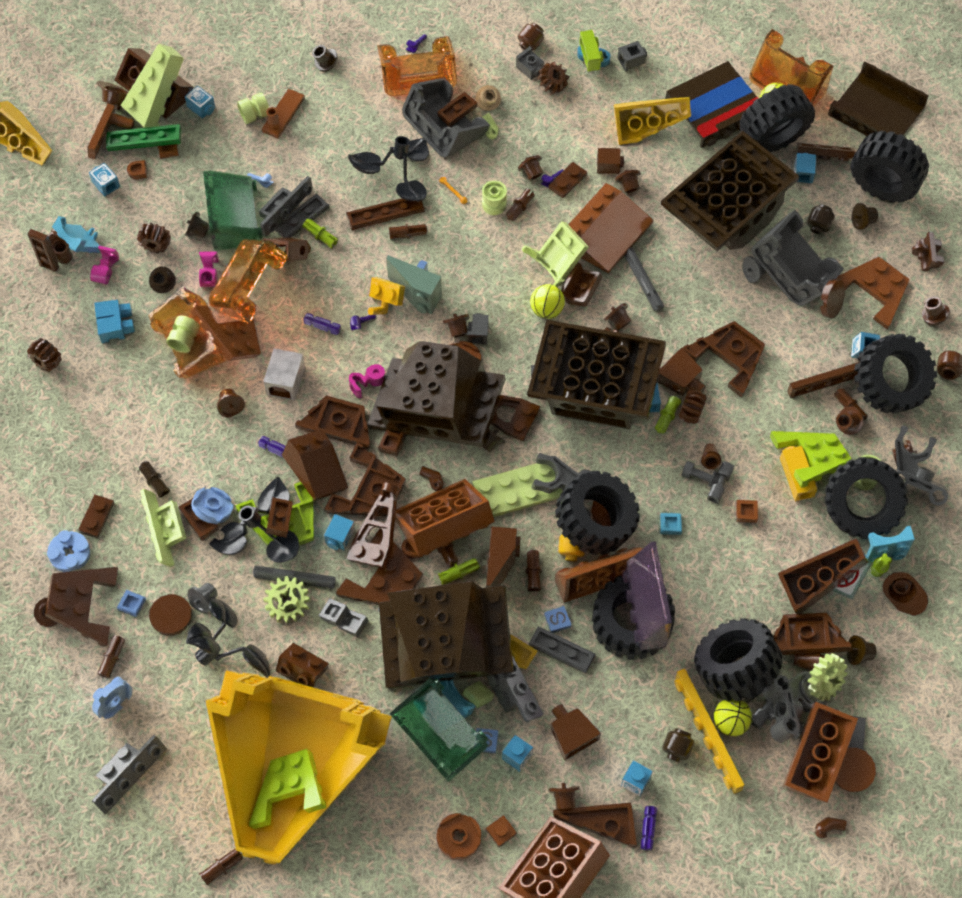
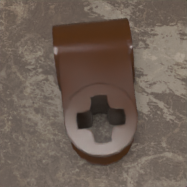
[48,229,73,264]

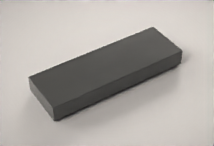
[275,194,329,238]
[529,626,596,674]

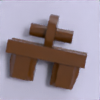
[912,232,944,271]

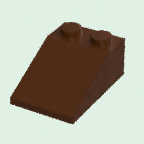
[282,429,348,501]
[486,526,521,588]

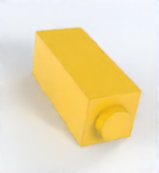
[780,446,817,501]

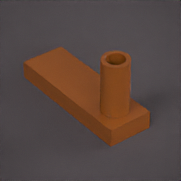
[262,88,305,139]
[87,103,135,159]

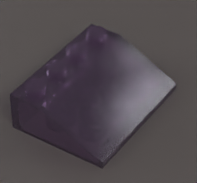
[622,541,672,650]

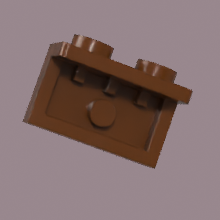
[561,263,602,307]
[276,643,329,687]

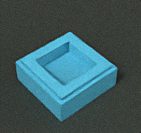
[660,513,682,535]

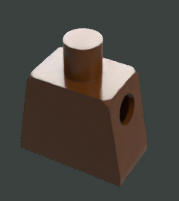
[263,238,311,261]
[657,348,706,396]
[551,704,601,761]

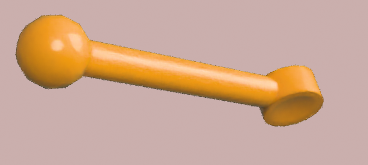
[439,177,467,204]

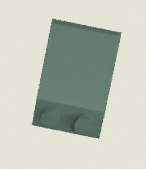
[386,255,442,314]

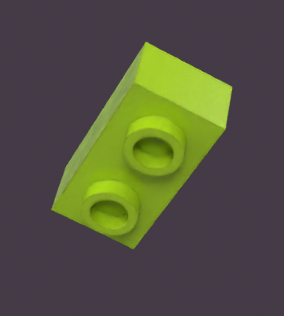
[579,29,603,72]

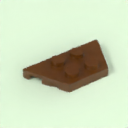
[295,395,370,449]
[773,612,851,655]

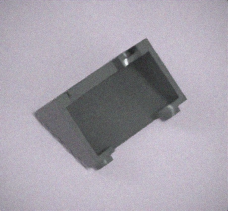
[402,77,490,157]
[751,210,844,306]

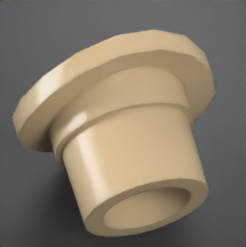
[475,85,501,111]

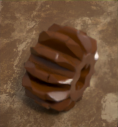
[537,61,570,94]
[137,222,171,254]
[27,338,62,372]
[679,390,707,424]

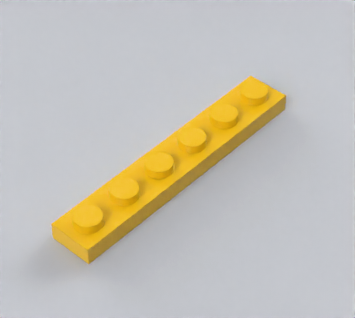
[674,668,744,794]

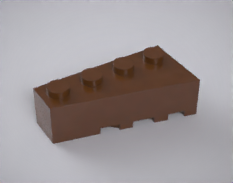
[778,538,868,614]

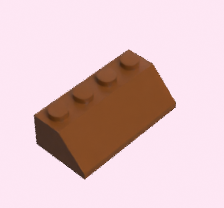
[782,702,858,803]

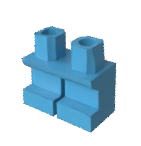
[94,300,135,343]

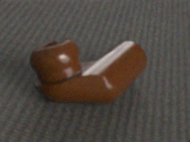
[419,466,444,491]
[815,817,847,839]

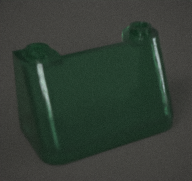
[203,170,263,251]
[389,678,489,782]

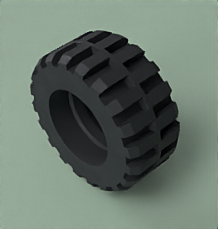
[740,84,815,153]
[850,131,929,203]
[854,334,937,414]
[824,457,908,539]
[555,471,640,555]
[592,574,675,660]
[694,618,783,701]

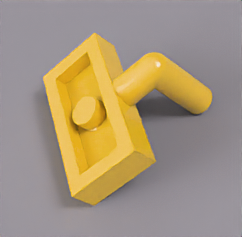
[368,277,405,315]

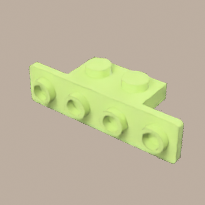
[140,489,186,567]

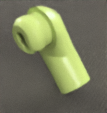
[482,113,498,139]

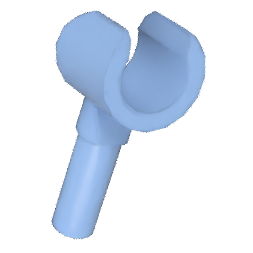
[247,173,274,188]

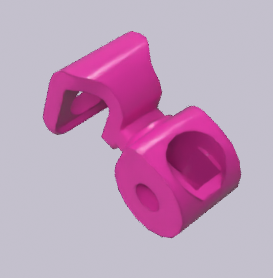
[90,246,119,285]
[199,252,219,287]
[349,364,385,398]

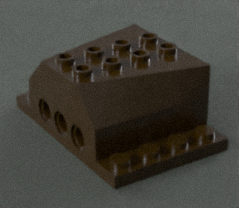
[661,130,799,251]
[527,320,666,430]
[367,341,506,447]
[379,581,514,689]

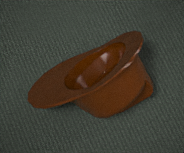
[96,81,129,110]
[882,572,928,616]

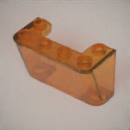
[209,239,288,324]

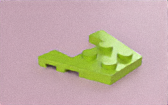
[770,431,852,488]
[235,482,314,546]
[249,749,326,829]

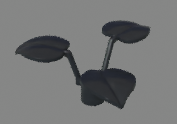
[348,136,429,201]
[209,477,300,563]
[186,598,270,678]

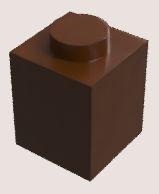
[597,148,624,174]

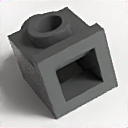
[617,41,647,72]
[516,46,544,80]
[467,313,489,345]

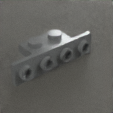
[259,176,313,237]
[486,656,544,722]
[92,735,167,814]

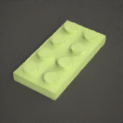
[472,463,562,517]

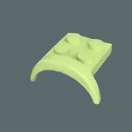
[522,221,589,287]

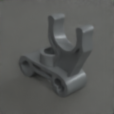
[895,425,949,506]
[532,453,592,517]
[762,671,827,743]

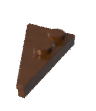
[553,802,637,847]

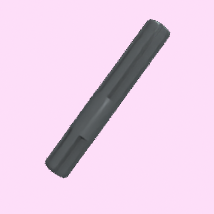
[624,248,664,311]
[253,565,336,589]

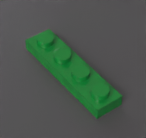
[106,124,182,152]

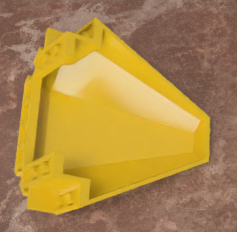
[206,670,392,865]

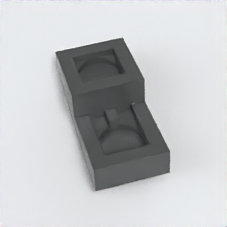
[318,598,369,638]

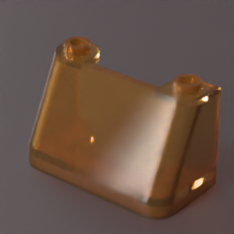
[749,29,834,107]
[377,36,457,96]
[148,287,228,379]

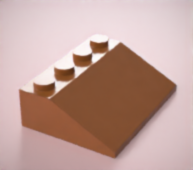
[568,183,654,273]
[395,479,495,556]
[555,547,647,603]
[499,816,610,898]

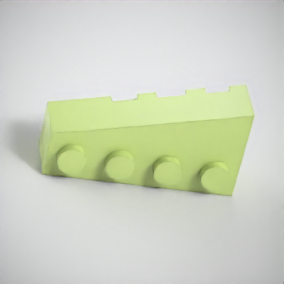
[121,44,184,128]

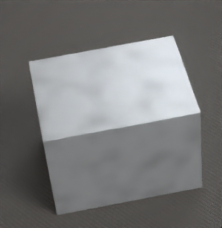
[264,348,305,400]

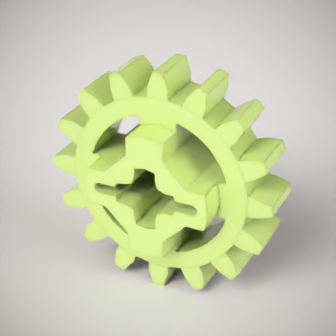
[263,576,310,623]
[807,654,848,701]

